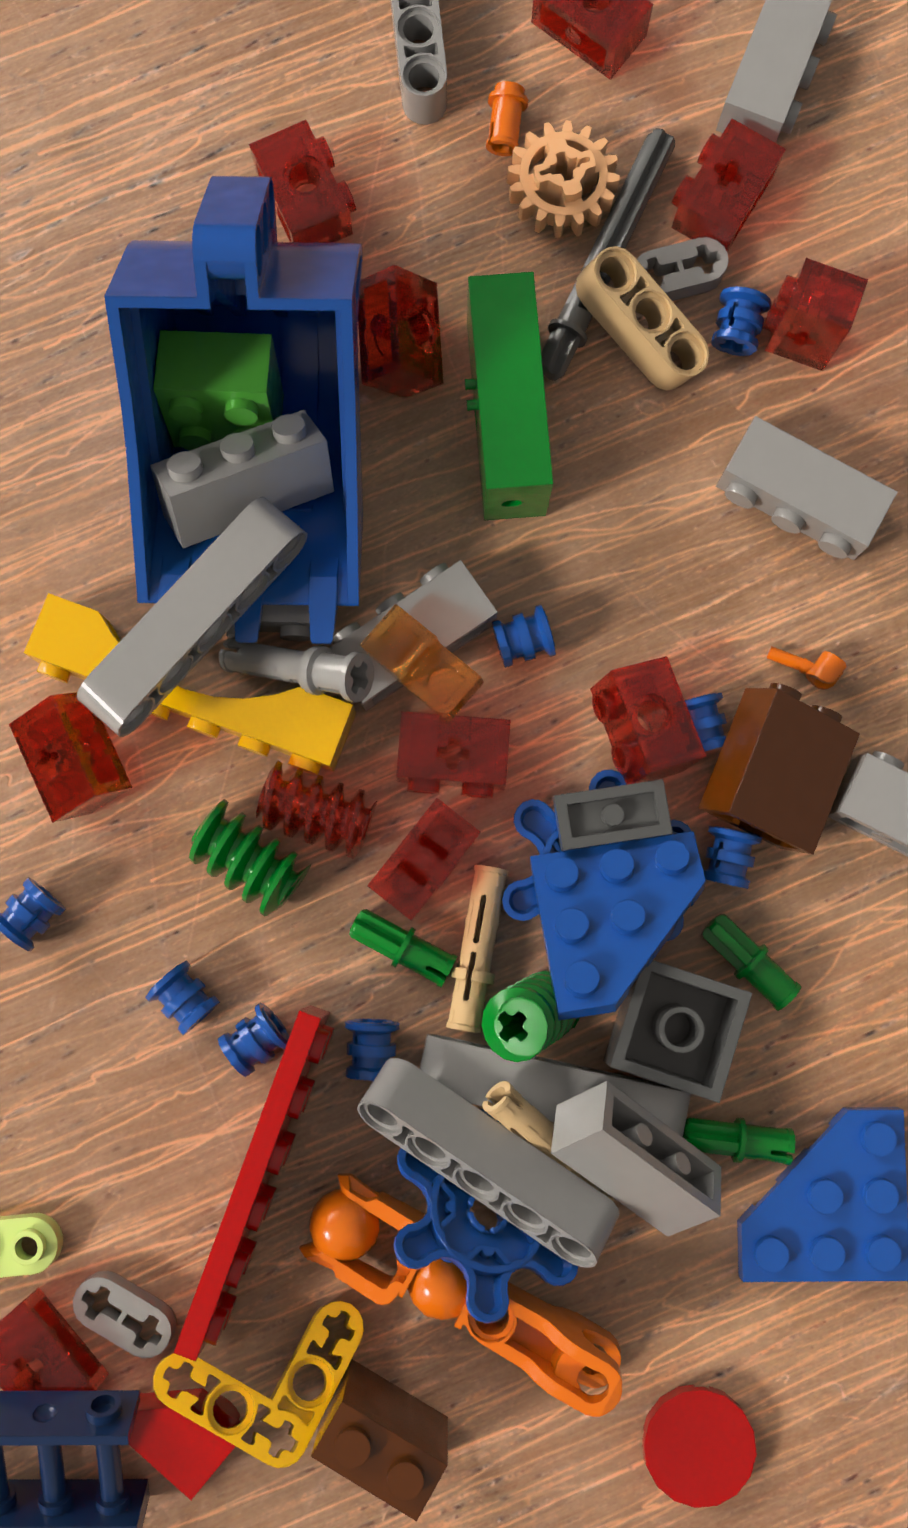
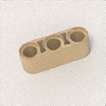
[576,246,709,390]

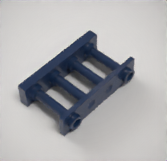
[0,1390,150,1528]

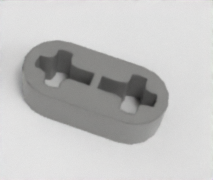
[637,237,729,301]
[73,1271,176,1358]

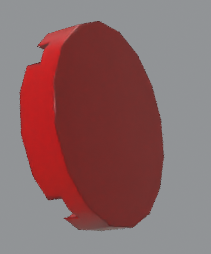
[642,1384,757,1508]

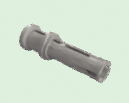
[219,638,374,703]

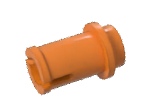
[486,81,528,156]

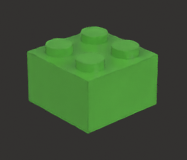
[153,330,284,451]

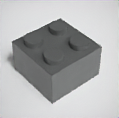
[603,960,753,1103]

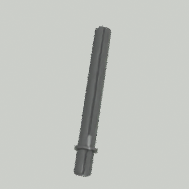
[541,128,675,381]

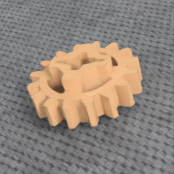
[507,120,620,238]

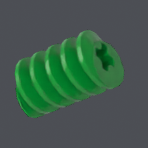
[189,799,311,917]
[482,970,580,1062]

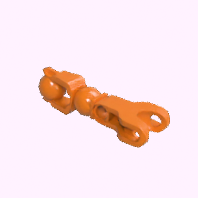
[299,1173,622,1417]

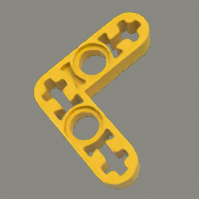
[153,1301,364,1468]

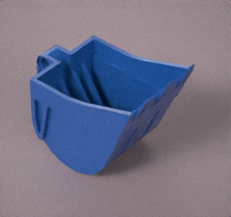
[104,176,363,644]

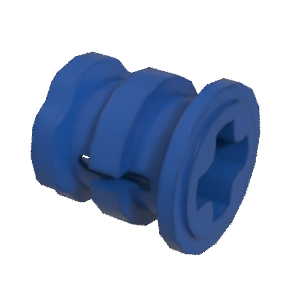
[711,286,772,356]
[491,604,556,668]
[670,693,727,756]
[703,826,762,889]
[0,877,66,952]
[145,960,220,1036]
[218,1002,290,1077]
[345,1018,399,1081]

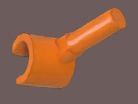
[767,646,846,690]

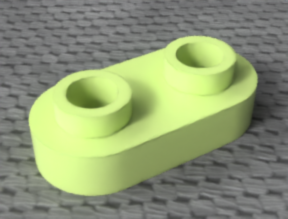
[0,1213,63,1278]

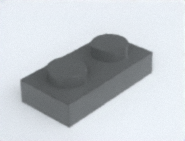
[552,779,673,851]

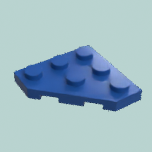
[530,831,706,1021]
[737,1107,908,1282]

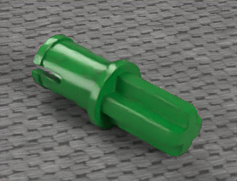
[349,909,458,988]
[702,914,802,1011]
[683,1117,796,1165]

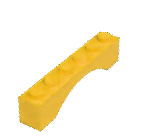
[24,593,356,776]

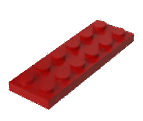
[174,1005,335,1361]

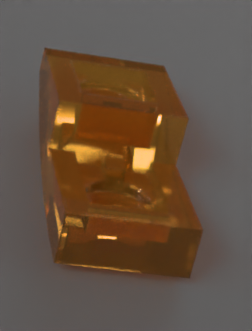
[360,604,484,724]

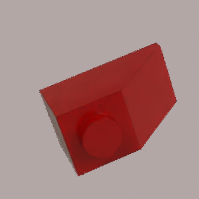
[129,1388,241,1500]

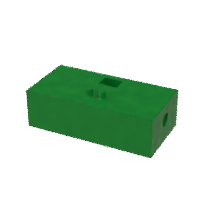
[464,272,553,521]

